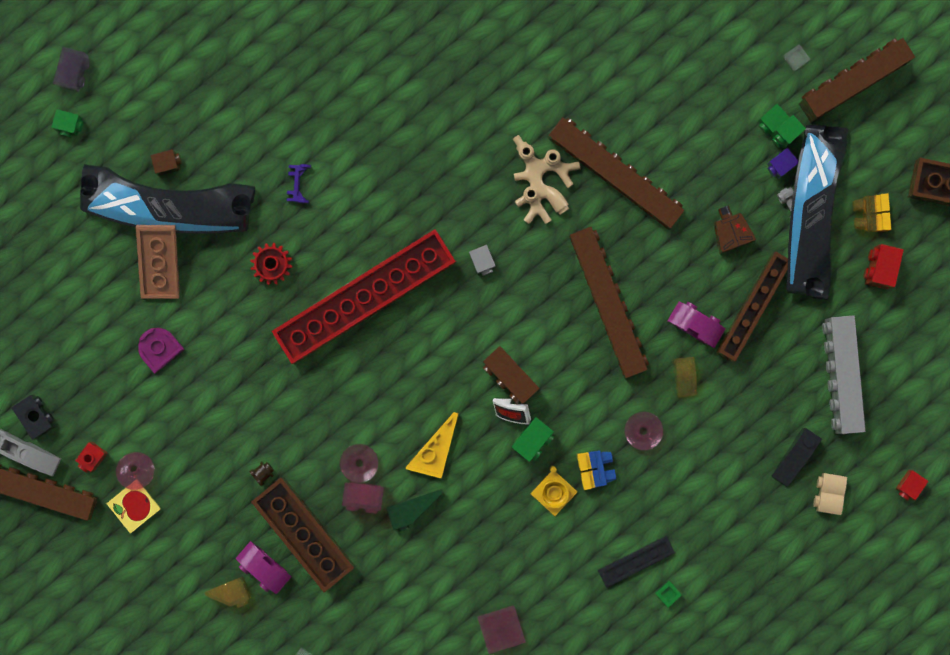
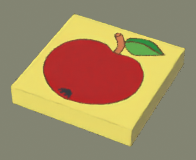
[106,479,161,533]

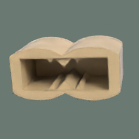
[814,473,847,515]

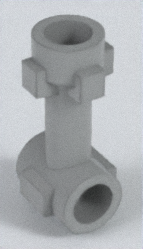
[777,187,794,217]

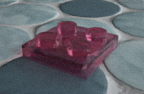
[477,605,526,654]

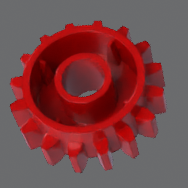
[250,243,293,285]

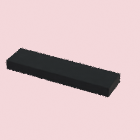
[598,536,675,588]

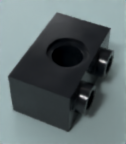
[11,395,55,440]

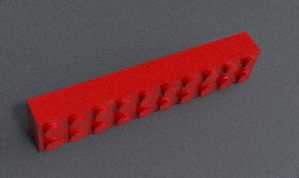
[271,229,456,365]

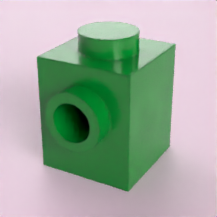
[51,109,83,138]

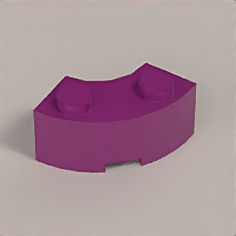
[667,301,726,348]
[235,541,291,594]

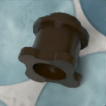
[249,461,274,486]

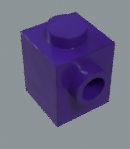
[767,148,799,179]

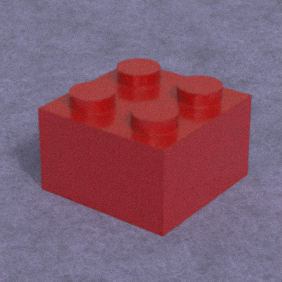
[864,244,904,290]

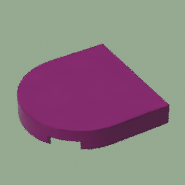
[138,328,185,374]

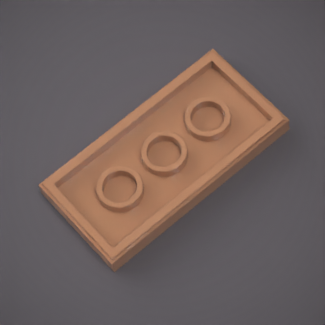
[136,225,180,299]

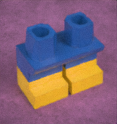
[577,450,616,490]

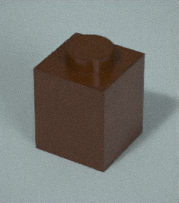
[150,149,182,176]

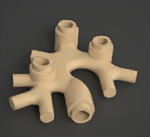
[513,135,580,224]

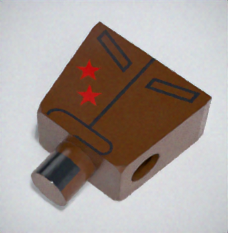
[714,205,756,253]

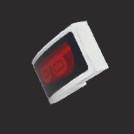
[493,398,531,424]

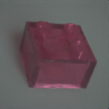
[342,481,385,514]

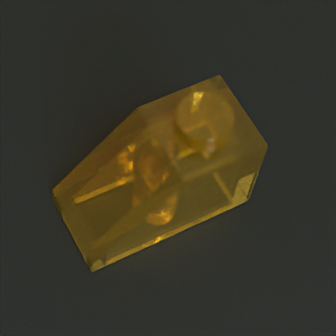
[673,357,697,398]
[204,576,251,608]

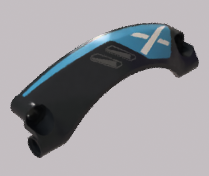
[787,125,849,300]
[80,164,255,234]

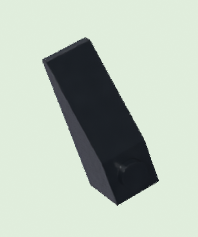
[771,428,822,487]

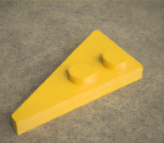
[406,412,458,478]

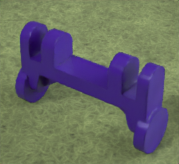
[287,164,311,204]

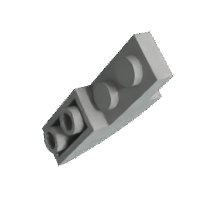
[0,428,61,476]

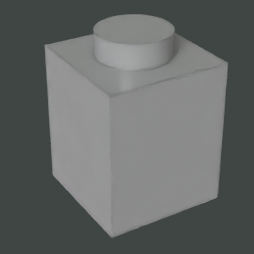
[469,245,495,276]

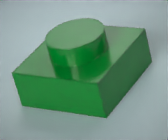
[655,580,682,608]

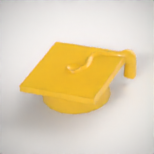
[530,466,577,516]

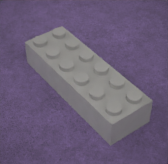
[822,315,865,434]

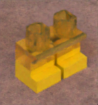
[853,193,891,232]

